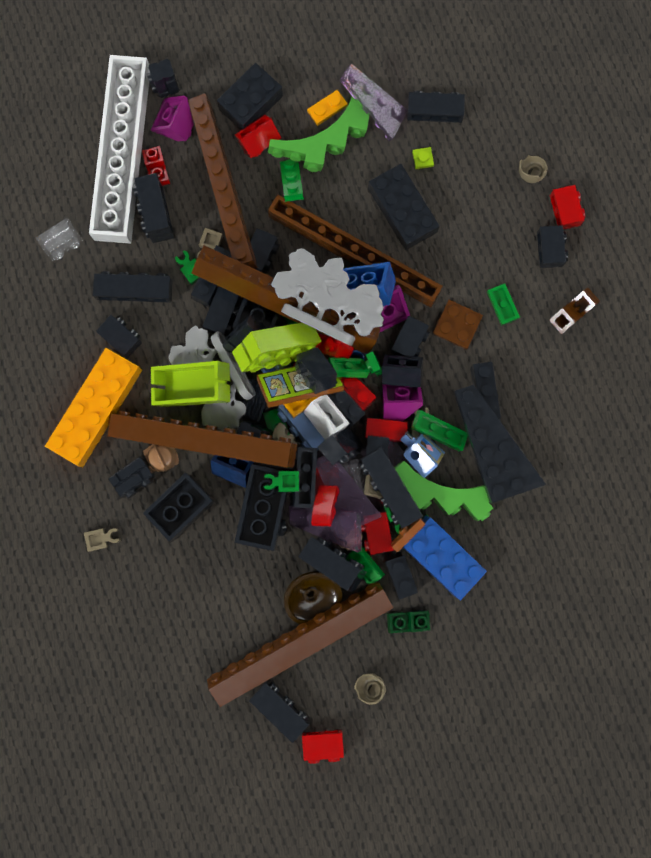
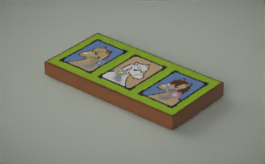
[257,359,344,408]

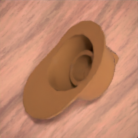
[143,444,179,472]

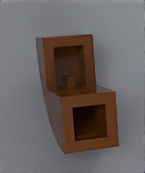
[549,287,600,334]

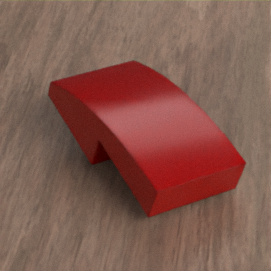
[142,146,170,186]
[365,418,408,442]
[311,485,340,527]

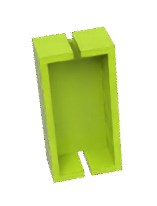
[232,323,321,373]
[151,361,230,407]

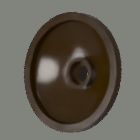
[284,571,342,624]

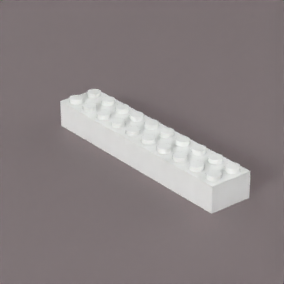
[89,55,150,244]

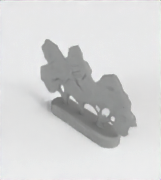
[271,248,384,346]
[169,325,255,431]

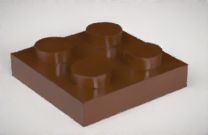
[433,300,483,350]

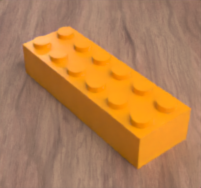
[45,348,143,468]

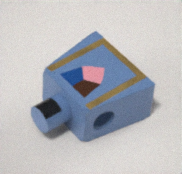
[400,432,445,478]

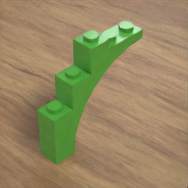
[268,85,374,172]
[394,461,493,521]

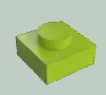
[412,147,434,169]

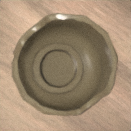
[519,155,548,183]
[273,422,300,447]
[354,673,386,705]

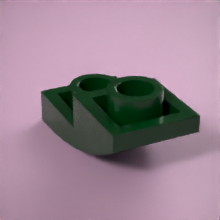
[387,611,430,634]

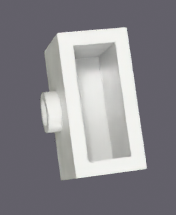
[303,395,350,440]

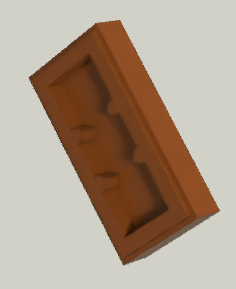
[391,518,425,552]

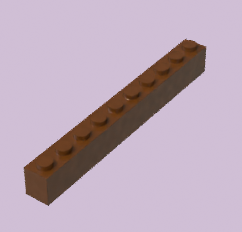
[188,94,258,269]
[268,194,443,308]
[192,245,381,354]
[108,411,297,468]
[207,582,393,707]

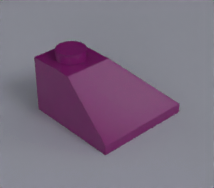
[150,95,194,141]
[379,285,410,333]
[382,384,423,421]

